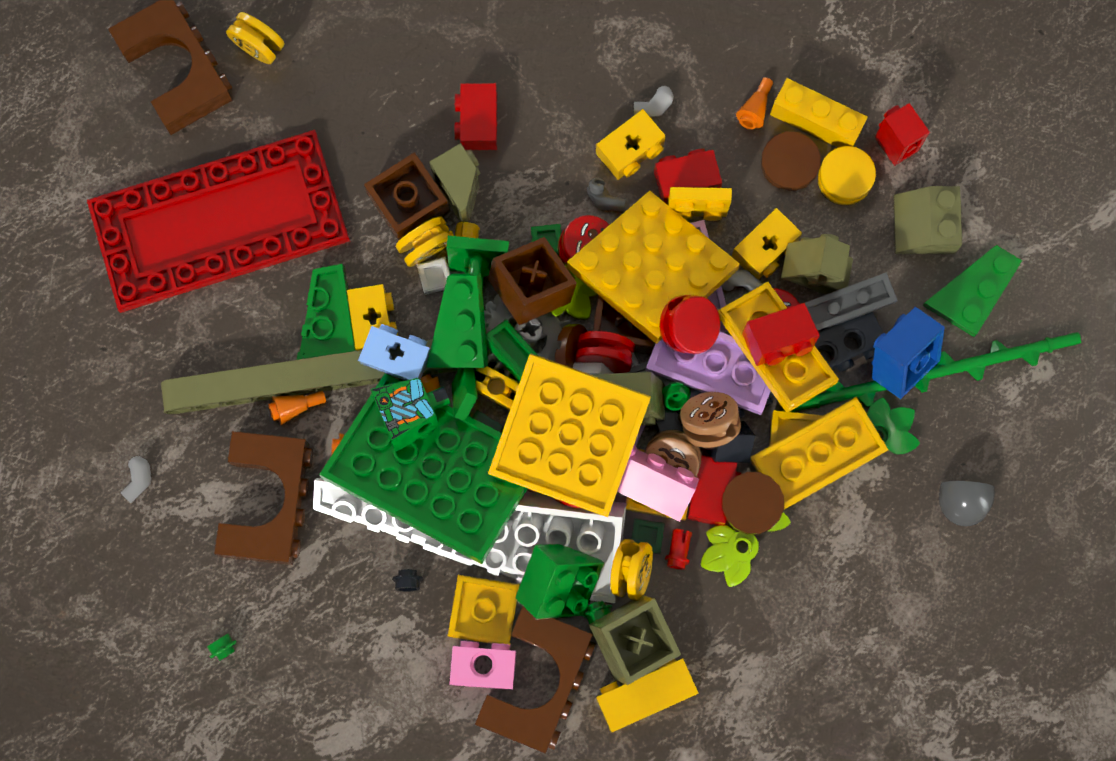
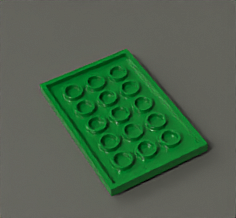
[319,373,528,564]

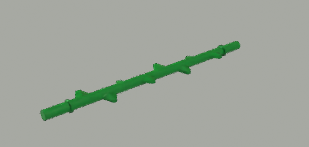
[790,332,1081,412]

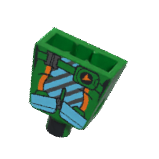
[371,378,450,452]

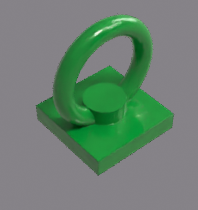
[446,235,509,291]

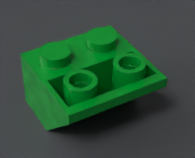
[515,544,604,619]

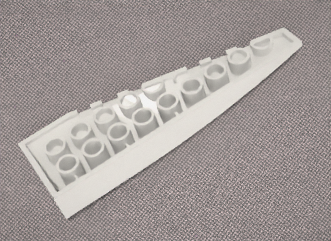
[313,478,626,603]

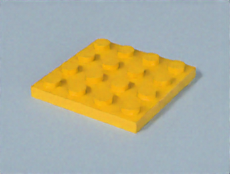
[566,191,740,344]
[488,354,651,517]

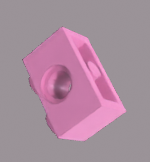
[450,641,517,690]

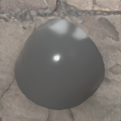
[939,481,995,526]

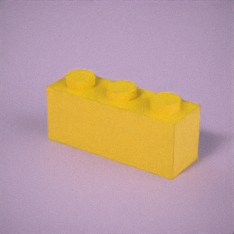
[770,78,868,148]
[596,658,699,733]

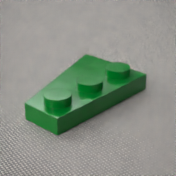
[296,264,356,360]

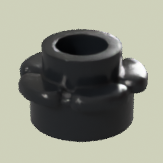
[392,569,423,592]

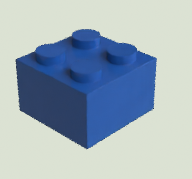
[872,307,945,399]

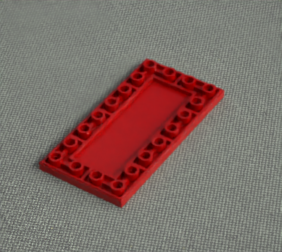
[87,130,350,313]

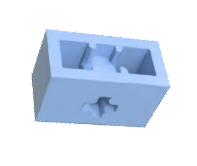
[358,324,430,381]

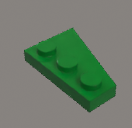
[922,245,1022,337]
[426,273,488,368]

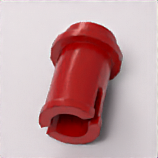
[665,529,692,570]

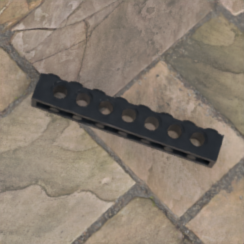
[654,312,883,433]

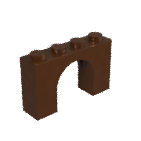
[108,0,233,135]
[214,431,313,565]
[475,606,596,754]

